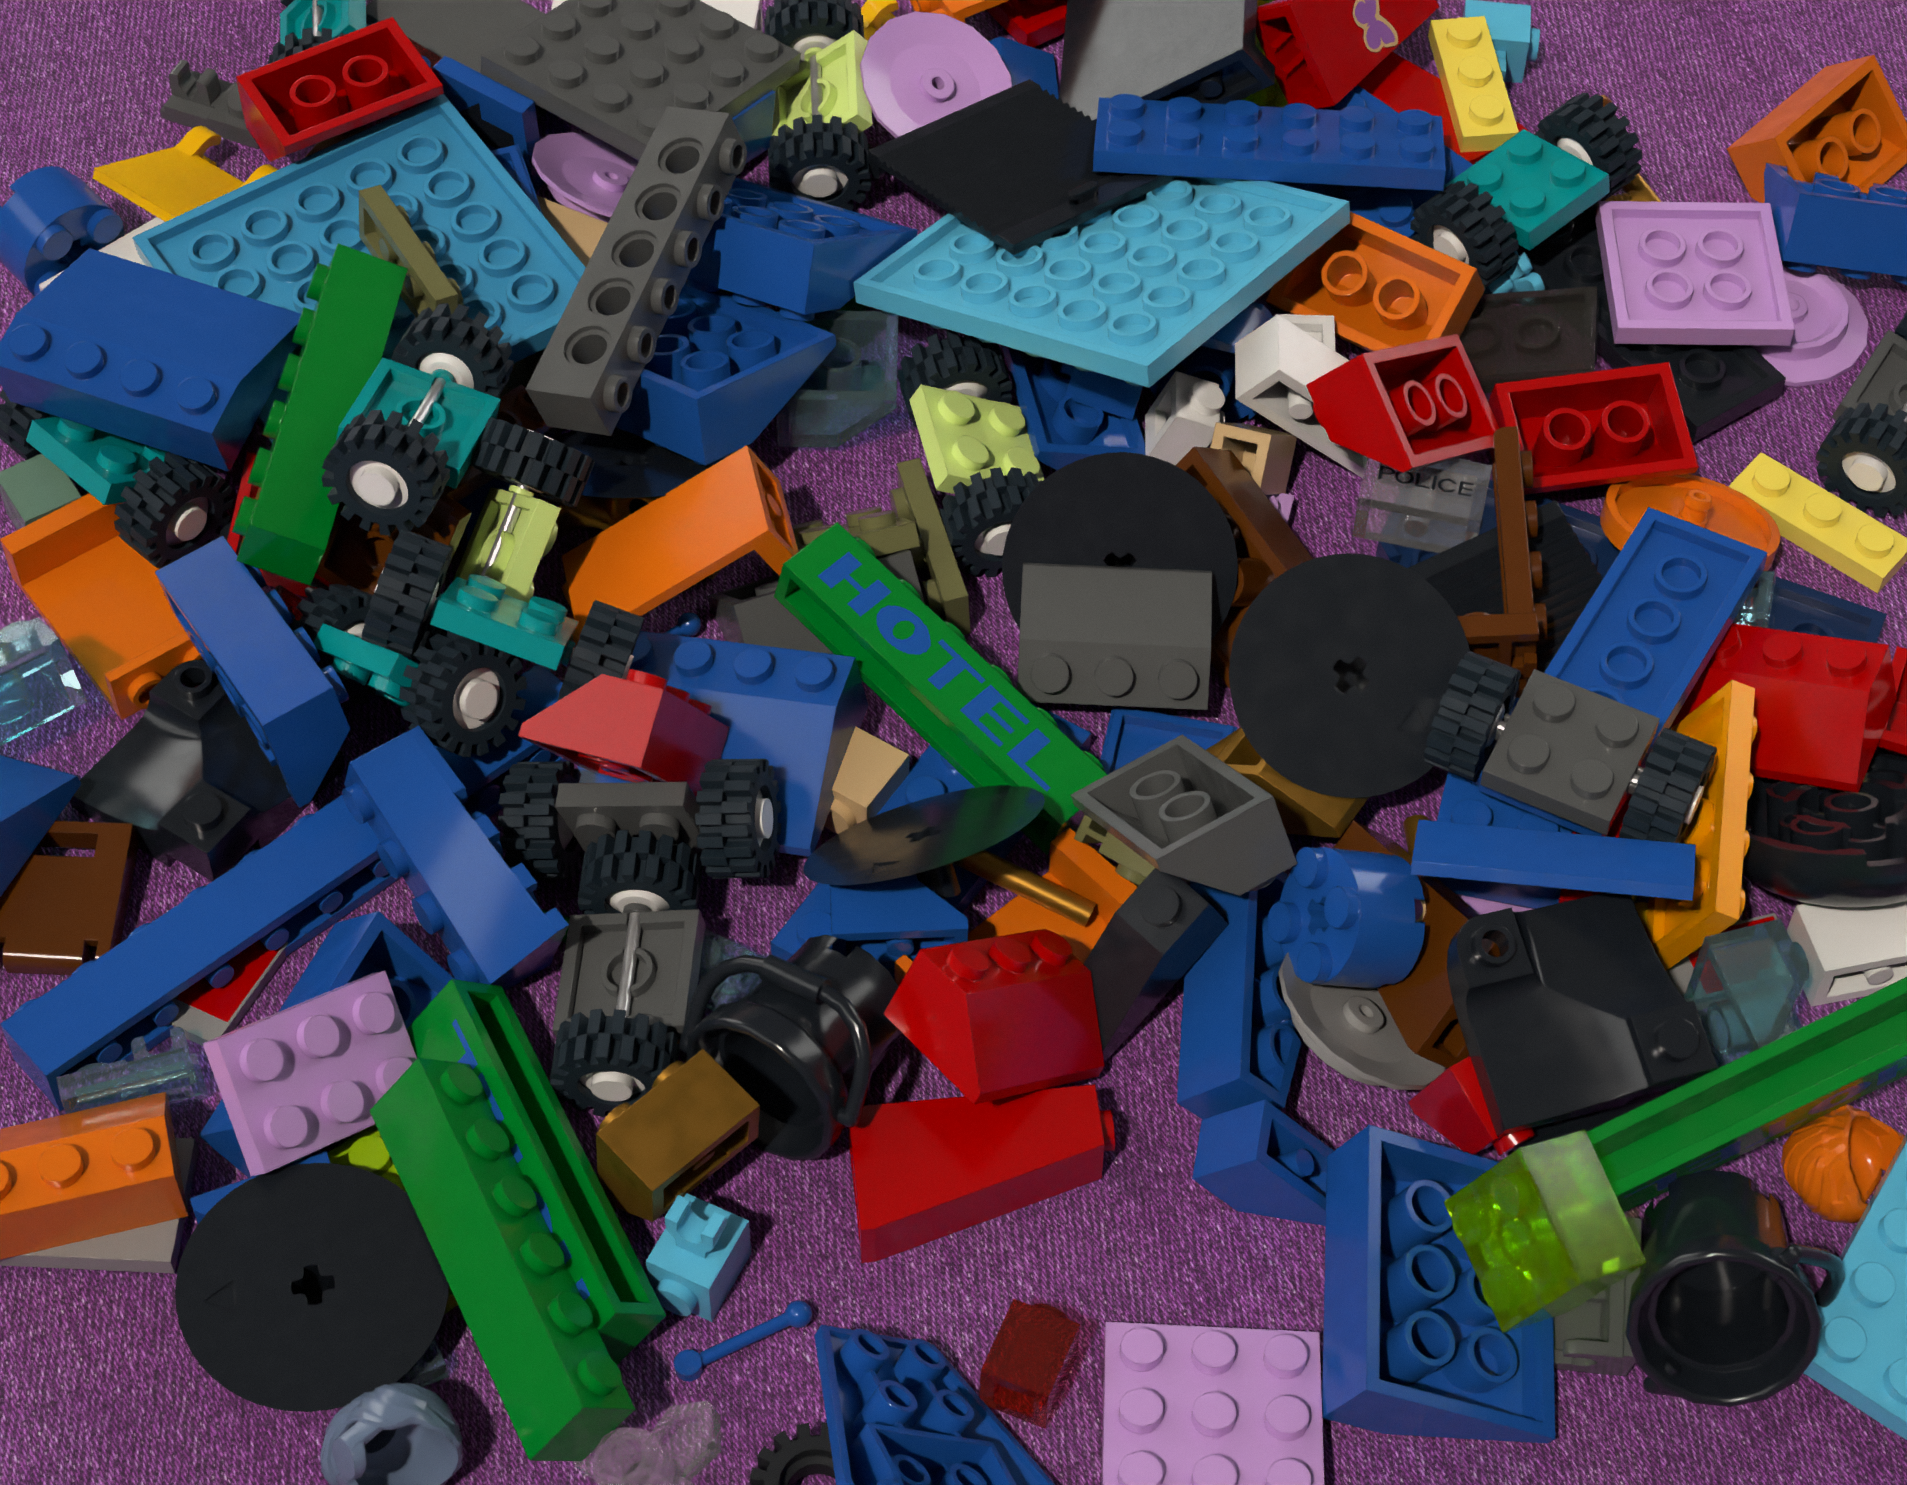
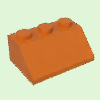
[1727,55,1907,203]
[1266,211,1485,352]
[0,1092,188,1260]

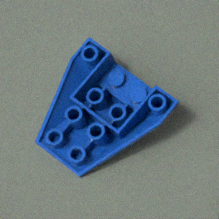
[814,1325,1055,1485]

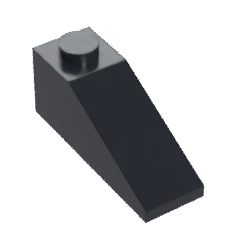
[1084,868,1229,1063]

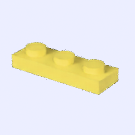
[1428,16,1519,152]
[1728,452,1907,594]

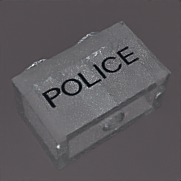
[1352,458,1492,553]

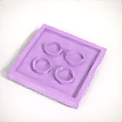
[1595,201,1795,346]
[1101,1322,1324,1485]

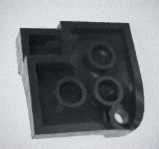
[70,660,345,881]
[1447,893,1717,1137]

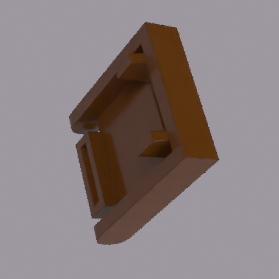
[0,821,139,975]

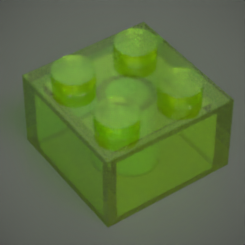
[1444,1130,1647,1333]

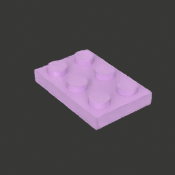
[202,971,417,1176]

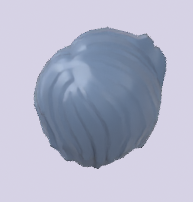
[320,1382,464,1485]

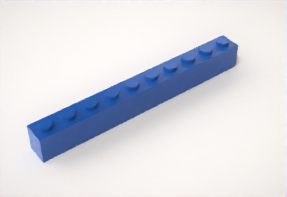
[0,664,568,1112]

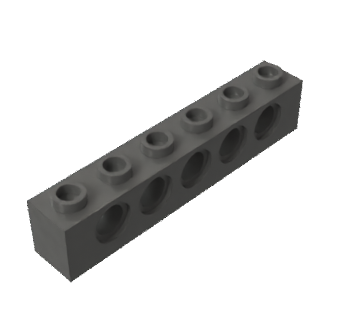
[526,106,748,436]

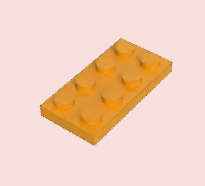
[1646,680,1757,970]

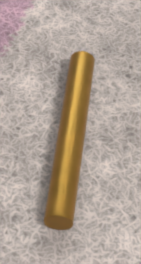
[953,850,1096,927]

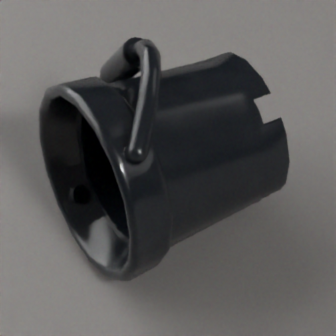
[679,935,903,1161]
[1625,1170,1845,1407]

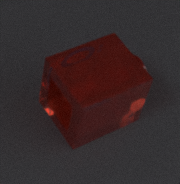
[979,1299,1080,1429]

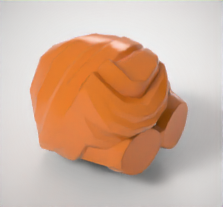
[1781,1104,1905,1223]

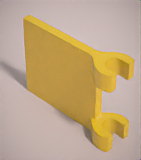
[93,126,279,222]

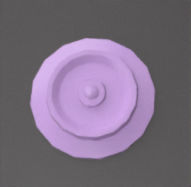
[860,11,1012,138]
[531,132,639,223]
[1751,265,1868,387]

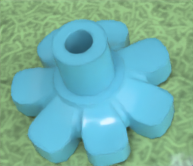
[1484,250,1545,308]

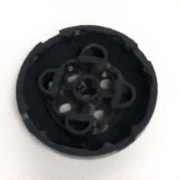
[1742,753,1907,907]

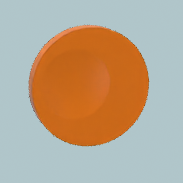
[1600,474,1780,578]

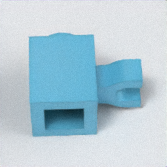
[1463,0,1540,83]
[646,1193,751,1322]

